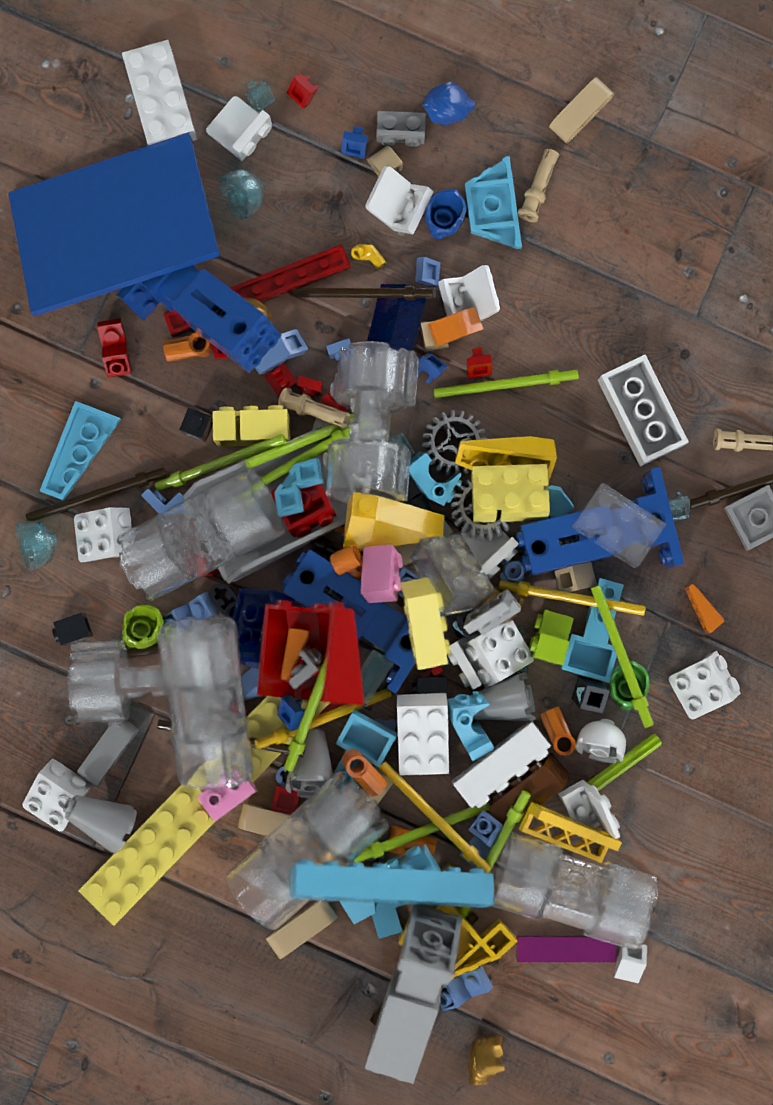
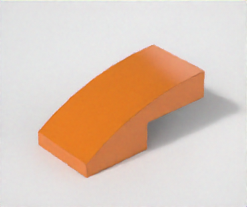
[428,306,483,347]

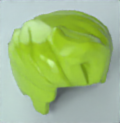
[122,604,165,649]

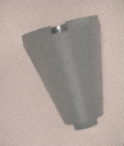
[472,672,536,722]
[285,727,336,798]
[63,795,137,854]

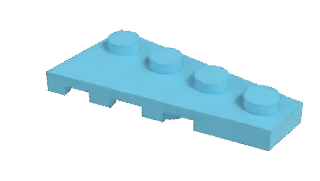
[40,401,122,501]

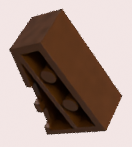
[488,752,570,826]

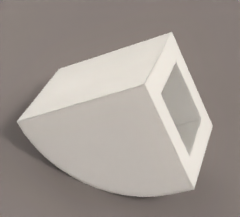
[614,940,647,983]

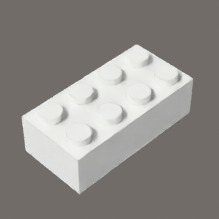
[122,40,197,146]
[598,355,689,467]
[452,721,551,808]

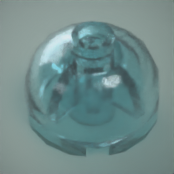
[219,169,265,220]
[15,521,58,571]

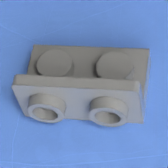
[377,111,426,147]
[463,589,521,635]
[288,645,324,689]

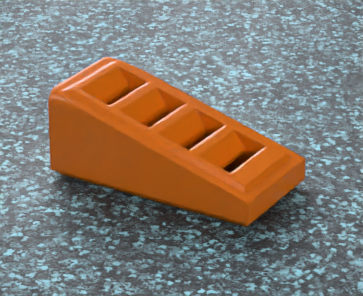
[685,584,725,634]
[281,628,310,681]

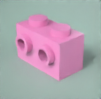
[361,545,403,603]
[197,765,258,822]

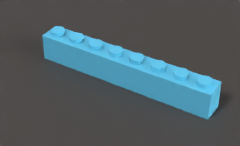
[289,860,494,908]

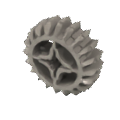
[422,410,487,475]
[451,480,514,541]

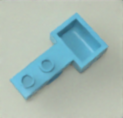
[560,578,624,683]
[319,709,398,812]

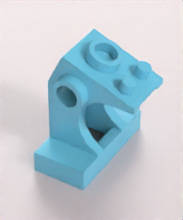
[400,452,462,506]
[447,691,494,761]

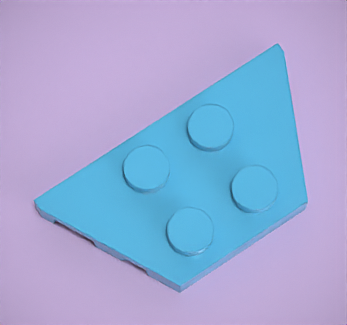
[464,156,522,249]

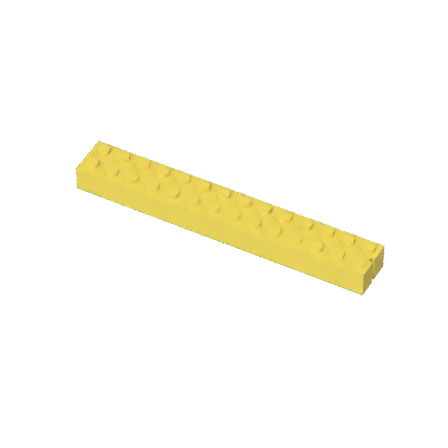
[79,696,329,926]

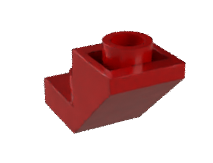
[97,318,131,378]

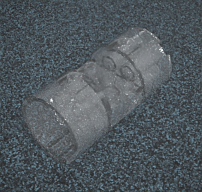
[323,342,419,504]
[117,468,285,601]
[157,615,253,789]
[68,634,229,727]
[226,772,389,930]
[491,831,658,950]

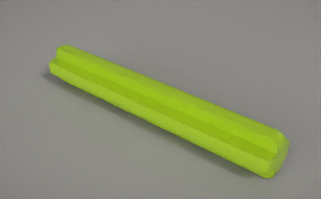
[587,734,662,791]

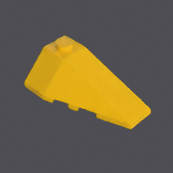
[455,436,557,483]
[343,492,444,551]

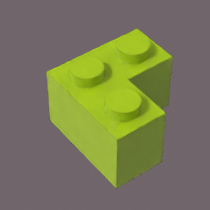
[528,610,574,665]

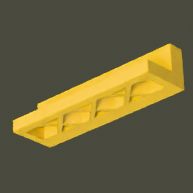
[519,802,622,863]

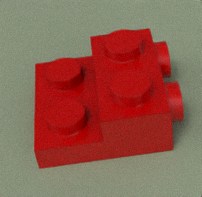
[271,483,337,538]

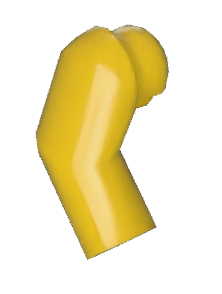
[351,244,387,270]

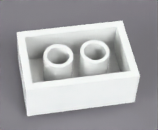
[397,693,449,775]

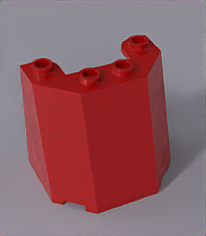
[257,600,364,706]

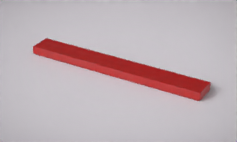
[162,244,351,337]

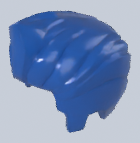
[423,82,475,126]
[424,189,466,240]

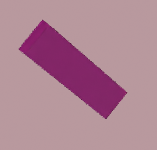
[516,936,616,963]

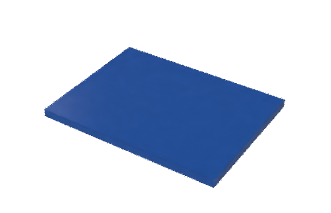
[8,132,220,317]

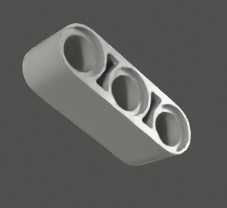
[77,715,139,787]

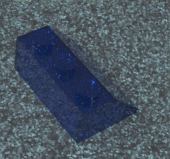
[364,284,427,365]
[221,588,295,669]

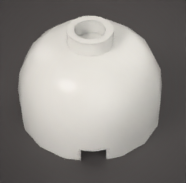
[575,719,626,764]

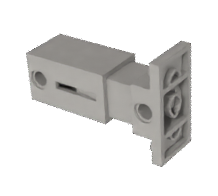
[365,904,462,1084]

